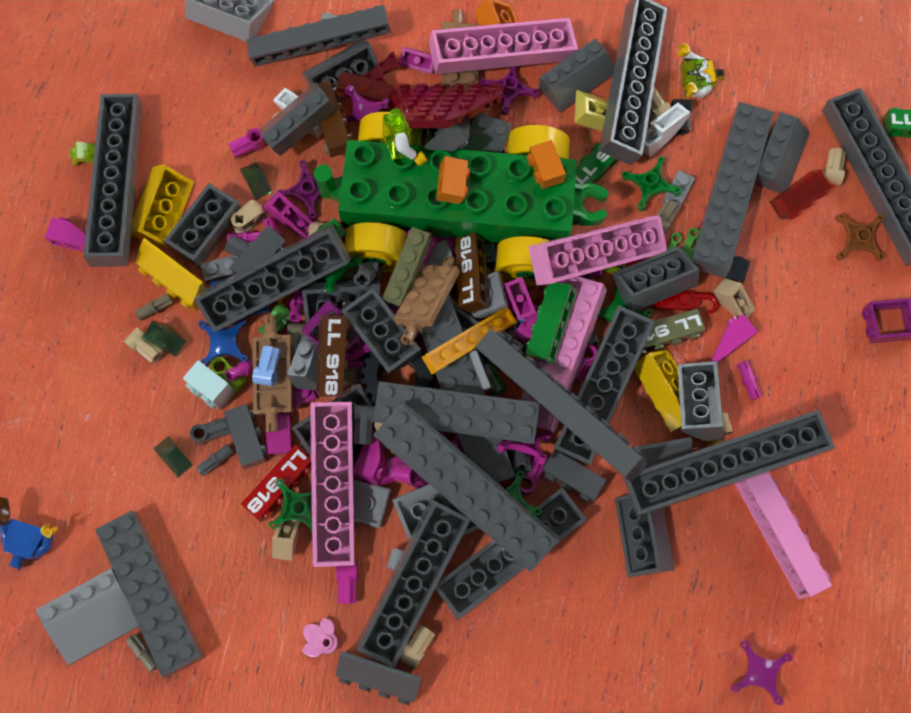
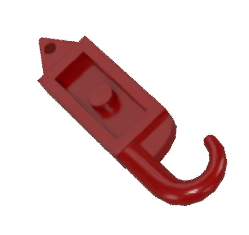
[651,291,719,314]

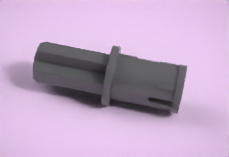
[196,444,234,476]

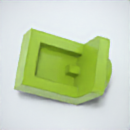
[69,141,95,166]

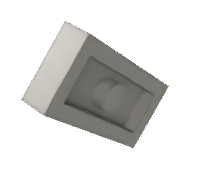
[662,170,695,207]
[201,255,238,283]

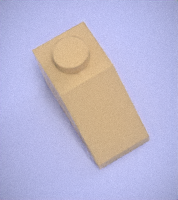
[713,278,755,318]
[272,520,301,561]

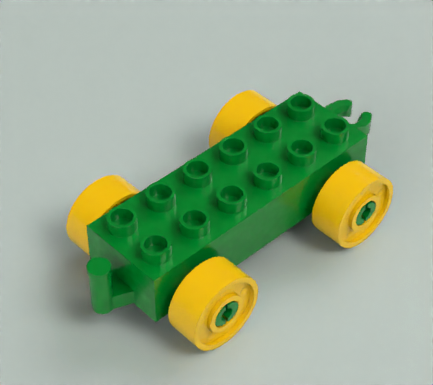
[314,112,609,287]

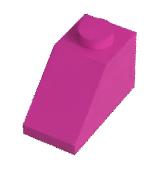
[504,277,536,320]

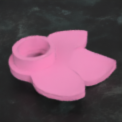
[302,617,338,657]

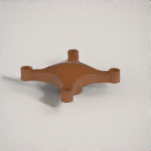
[835,213,885,261]

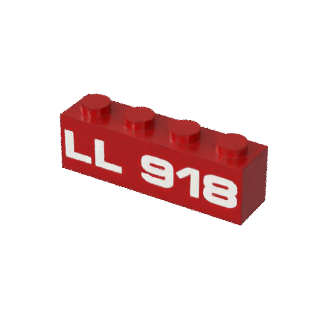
[241,445,311,522]

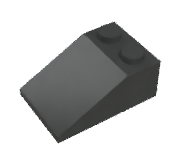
[464,113,512,153]

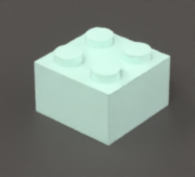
[183,360,235,410]

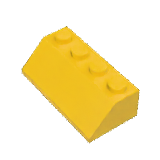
[131,164,194,248]
[135,238,207,311]
[634,349,682,432]

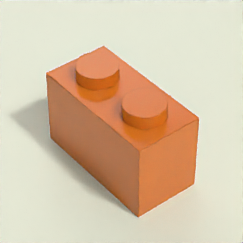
[527,140,566,189]
[436,156,470,204]

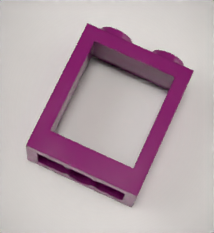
[862,298,911,344]
[301,299,362,358]

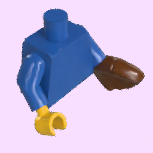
[0,497,58,570]

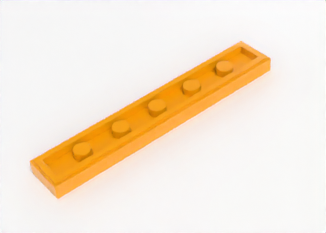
[422,307,517,374]

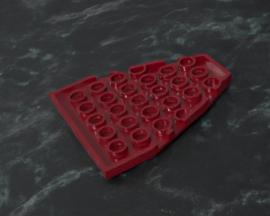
[390,83,505,128]

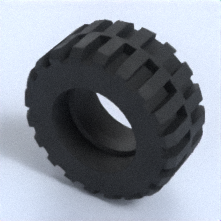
[361,348,435,406]

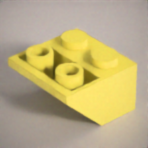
[575,90,608,131]

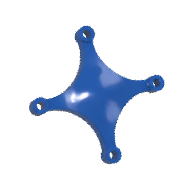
[198,317,249,367]

